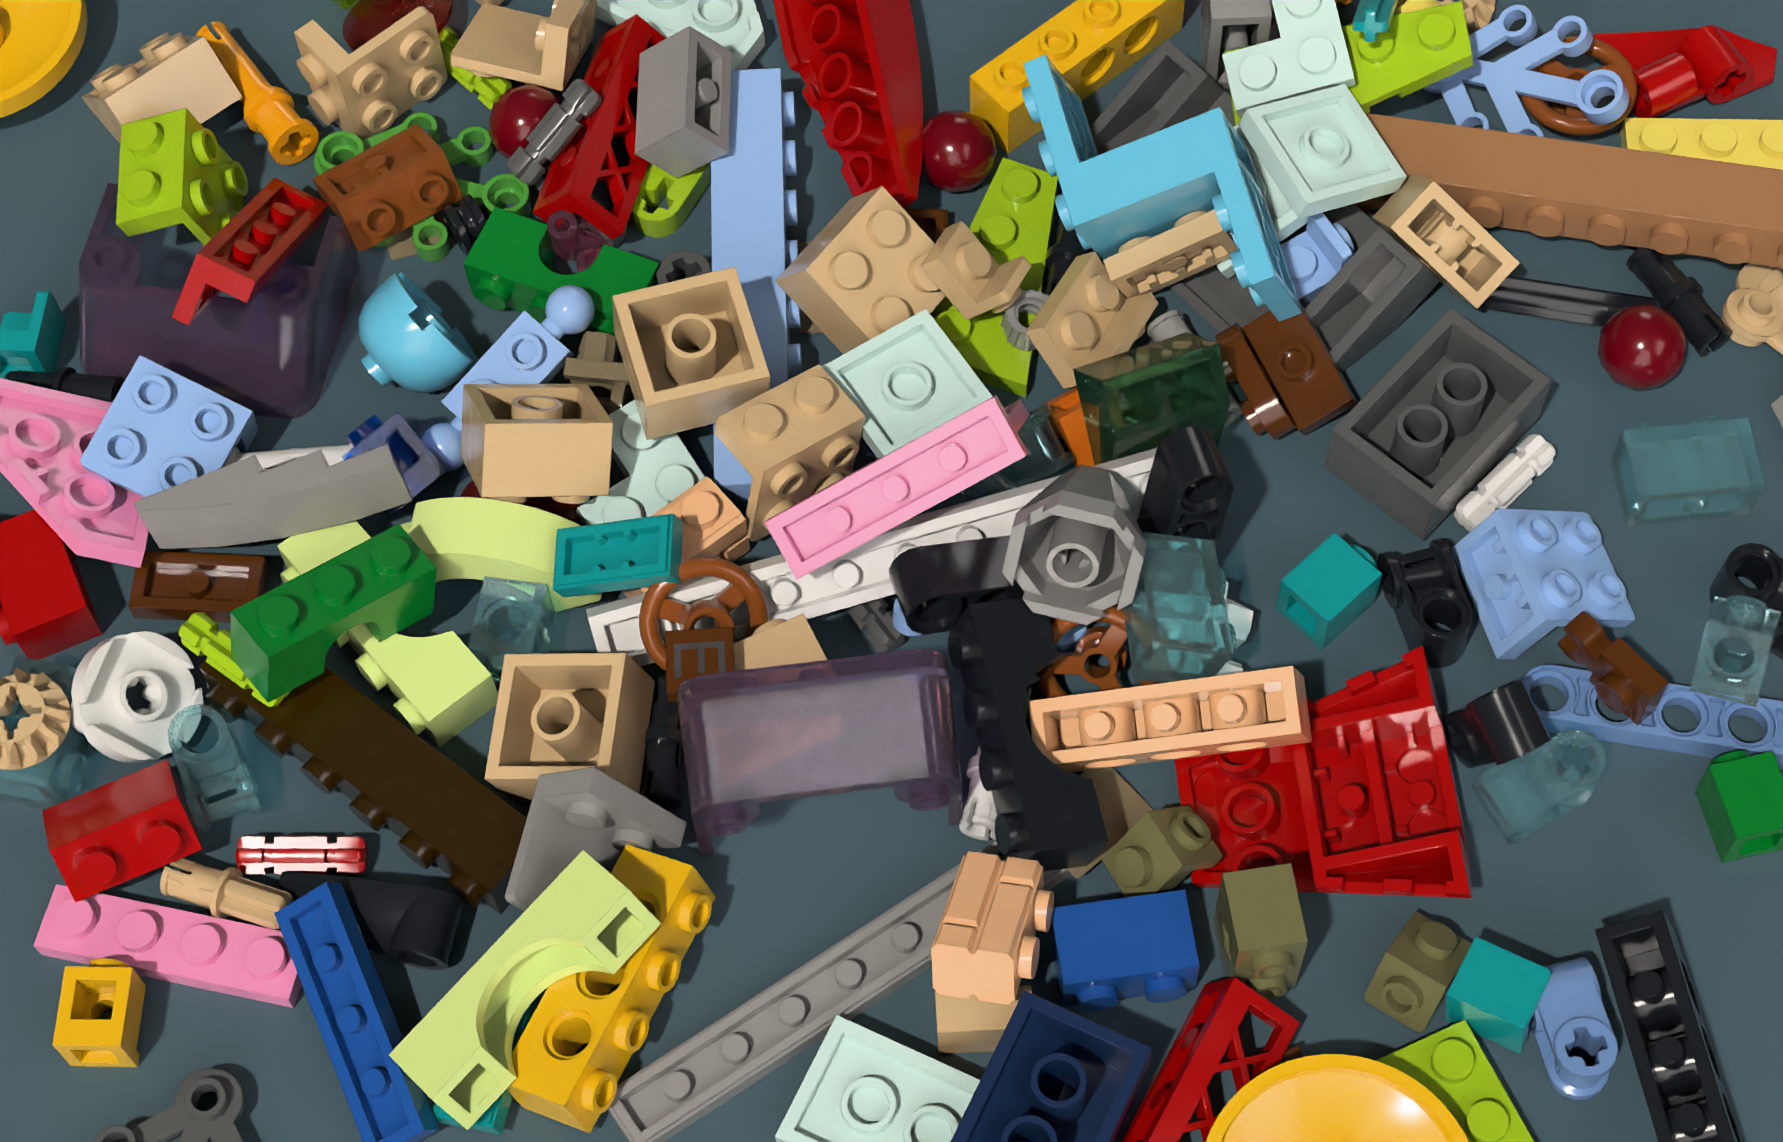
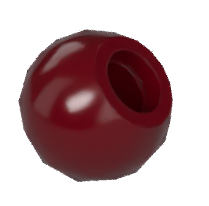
[489,84,563,162]
[920,110,997,192]
[1598,303,1686,390]

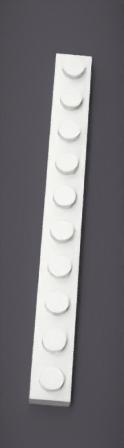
[586,448,1157,667]

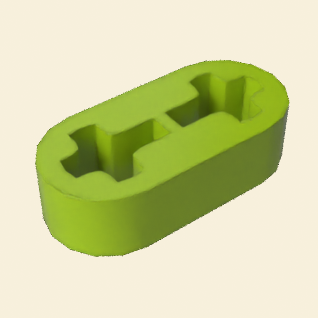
[631,162,711,238]

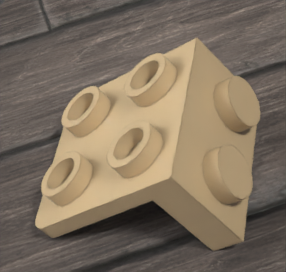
[294,6,448,140]
[714,364,866,542]

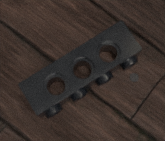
[1595,910,1741,1142]

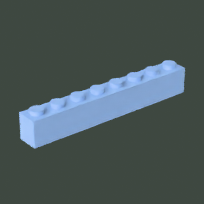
[711,68,802,515]

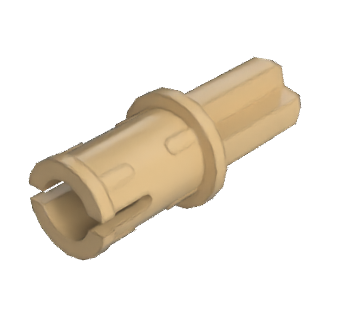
[160,857,294,930]

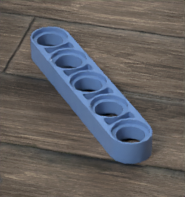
[1522,665,1783,770]

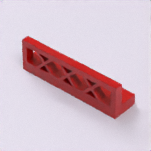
[533,14,666,240]
[171,177,329,326]
[1121,977,1300,1142]

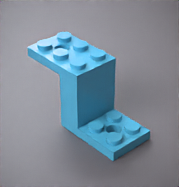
[1022,54,1302,322]

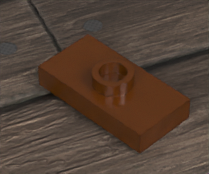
[1242,299,1358,435]

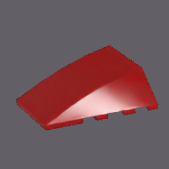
[1174,646,1472,898]

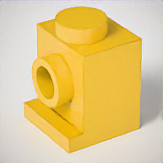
[52,958,146,1067]

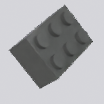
[1324,308,1552,541]

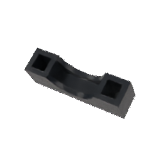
[948,599,1109,872]

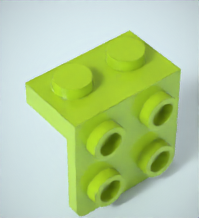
[116,108,248,246]

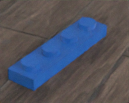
[274,882,439,1142]

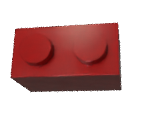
[0,509,103,663]
[42,759,202,903]

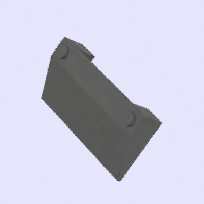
[1058,39,1440,373]

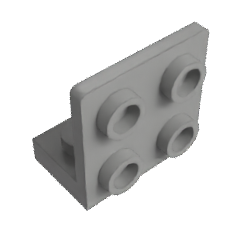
[505,767,687,911]

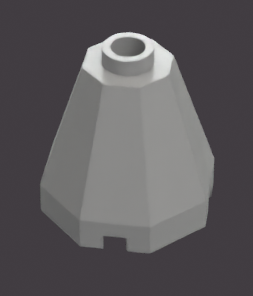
[1002,465,1147,625]

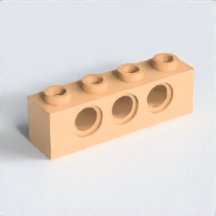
[1028,666,1312,773]

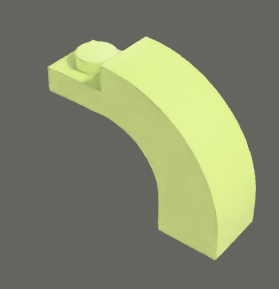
[401,497,602,612]

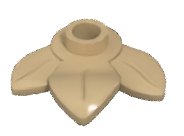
[1721,263,1783,356]

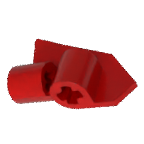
[1593,25,1777,118]

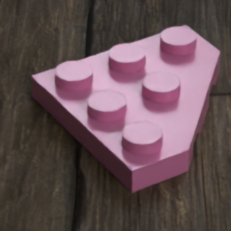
[0,378,149,568]

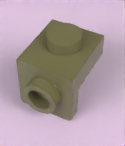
[1102,805,1222,897]
[1364,911,1472,1033]

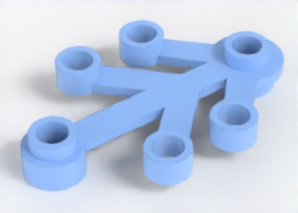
[1423,4,1629,137]

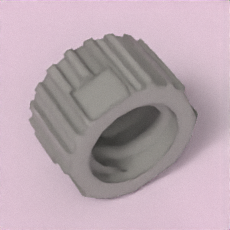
[1001,289,1049,352]

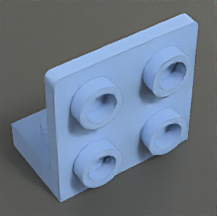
[80,355,258,498]
[1451,508,1635,659]

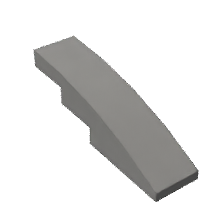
[134,444,413,549]

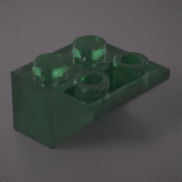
[1073,332,1231,465]

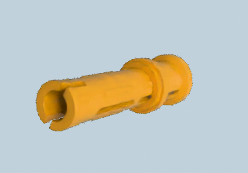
[196,21,319,165]

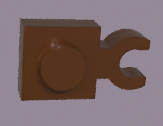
[1557,611,1669,726]

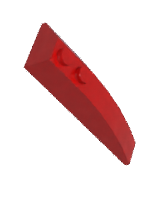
[773,0,923,209]

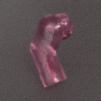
[547,210,606,272]

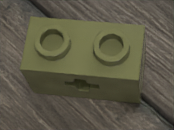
[1213,863,1308,1000]

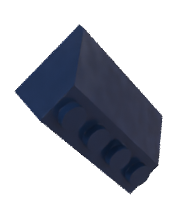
[951,990,1152,1142]

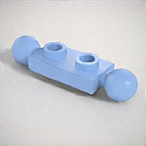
[420,285,595,472]

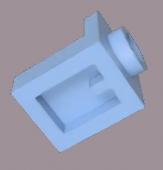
[1280,212,1354,307]

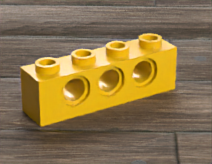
[969,0,1185,154]
[506,845,716,1134]

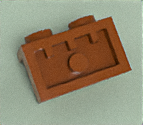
[312,124,462,252]

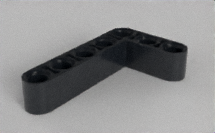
[889,427,1233,634]

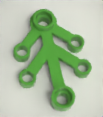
[314,112,532,262]

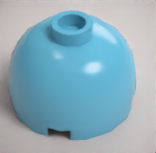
[358,271,479,394]

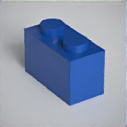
[1049,889,1200,1012]

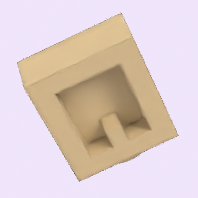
[921,221,1031,320]

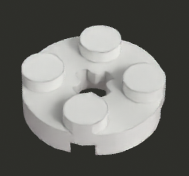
[70,631,204,763]

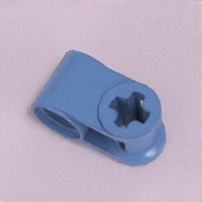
[1529,957,1618,1100]

